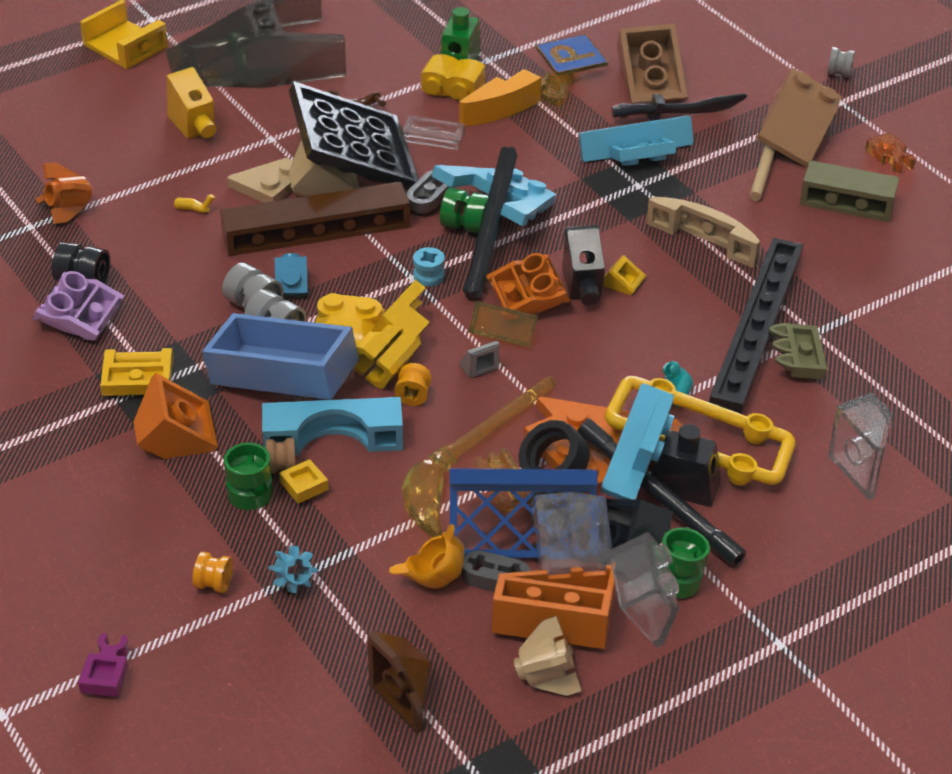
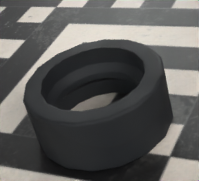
[518,420,590,469]

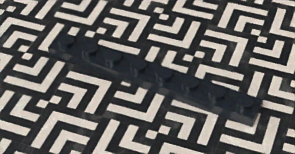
[709,238,804,414]

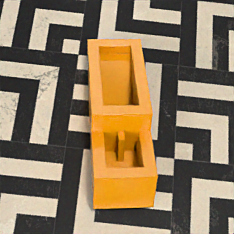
[459,69,541,127]

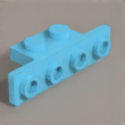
[579,116,693,165]
[600,383,675,500]

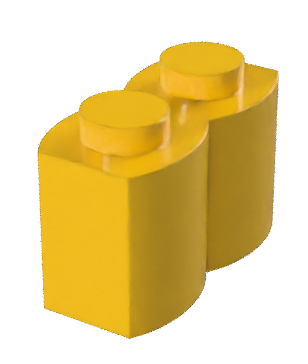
[421,54,486,101]

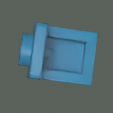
[275,253,308,298]

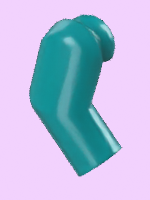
[662,361,693,407]

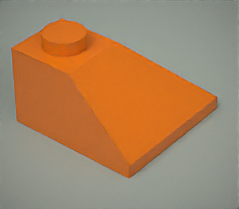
[133,373,218,459]

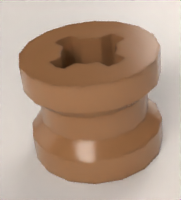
[266,438,296,474]

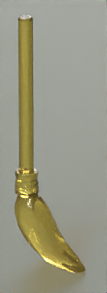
[402,376,556,538]

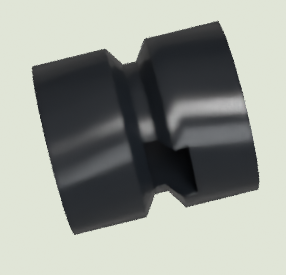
[52,241,111,284]

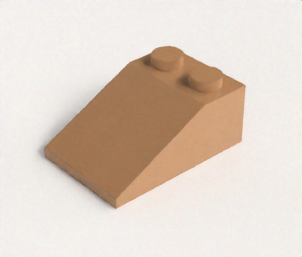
[617,24,688,104]
[756,68,842,168]

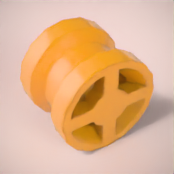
[394,363,432,406]
[192,552,233,594]

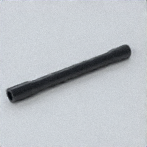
[577,419,747,568]

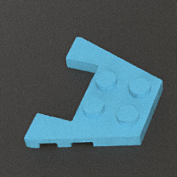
[431,165,556,226]

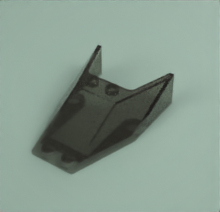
[166,0,346,88]

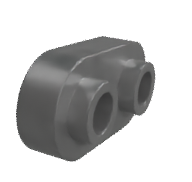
[407,170,449,214]

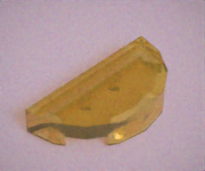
[541,69,574,107]

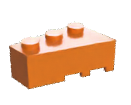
[491,564,617,649]

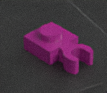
[78,633,129,697]

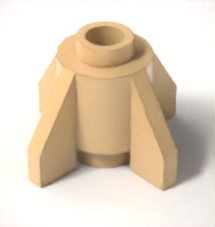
[514,616,582,696]

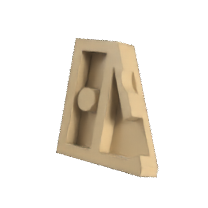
[227,158,293,203]

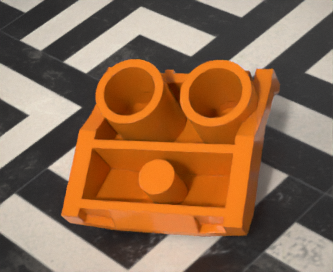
[486,253,570,320]

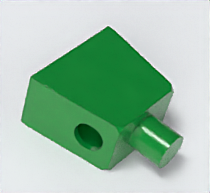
[441,7,481,61]

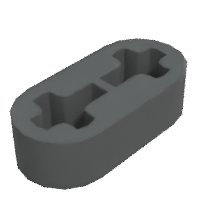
[462,550,530,592]

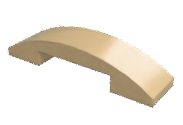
[647,197,760,269]

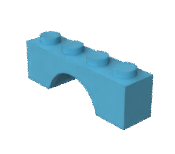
[262,397,403,455]

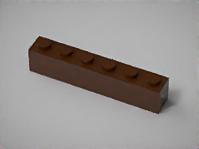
[220,182,410,256]

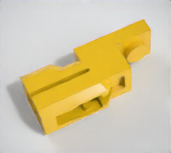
[353,280,429,389]

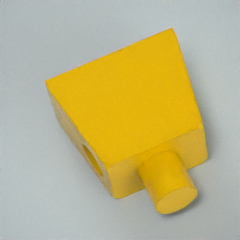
[167,67,217,139]

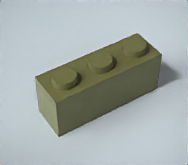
[800,160,900,222]

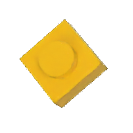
[279,459,329,504]

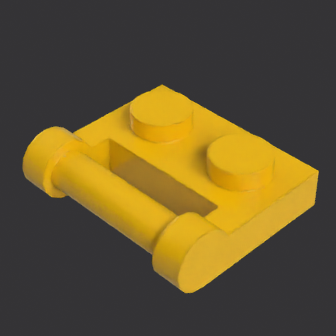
[100,348,174,396]

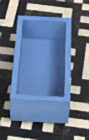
[202,313,359,400]

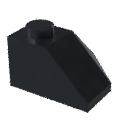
[587,498,673,574]

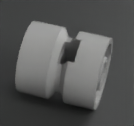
[222,262,284,310]
[244,289,306,322]

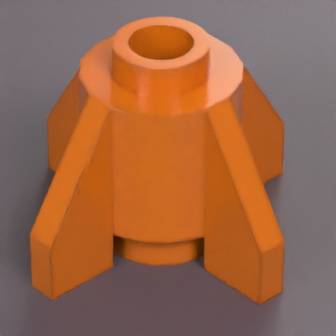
[36,163,92,224]

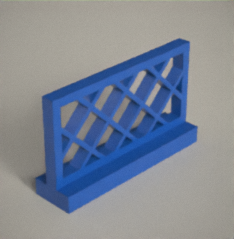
[450,468,597,558]

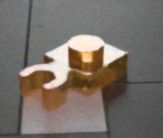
[865,132,916,174]

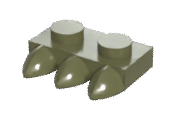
[769,323,827,379]

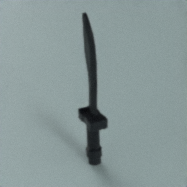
[611,93,747,121]

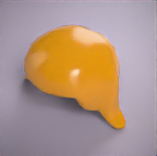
[389,524,465,589]

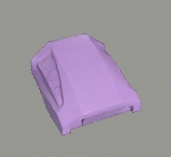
[33,271,125,341]

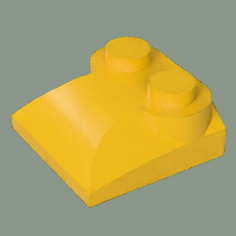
[315,293,385,346]

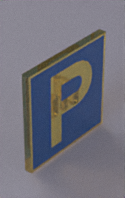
[535,34,608,76]

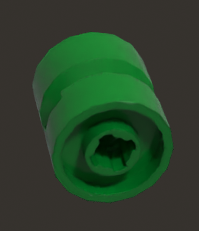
[440,187,488,234]
[224,442,273,510]
[653,528,710,599]

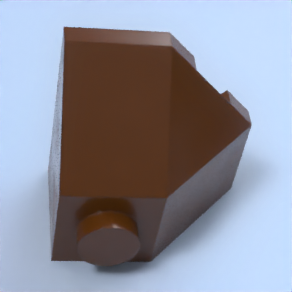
[367,631,431,734]

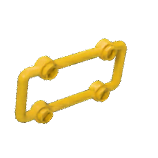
[605,376,796,486]

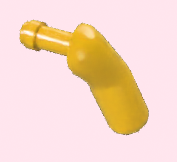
[174,194,215,214]

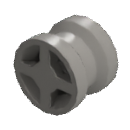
[827,47,855,78]

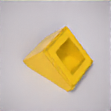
[603,255,646,296]

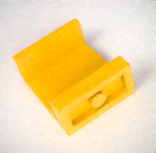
[80,0,168,70]

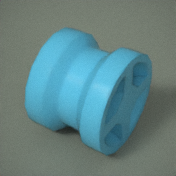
[413,247,445,287]

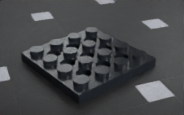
[289,81,418,190]

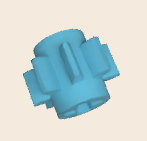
[268,545,318,593]

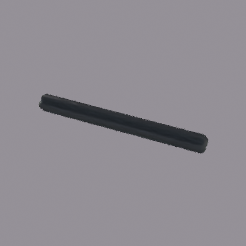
[463,146,518,300]

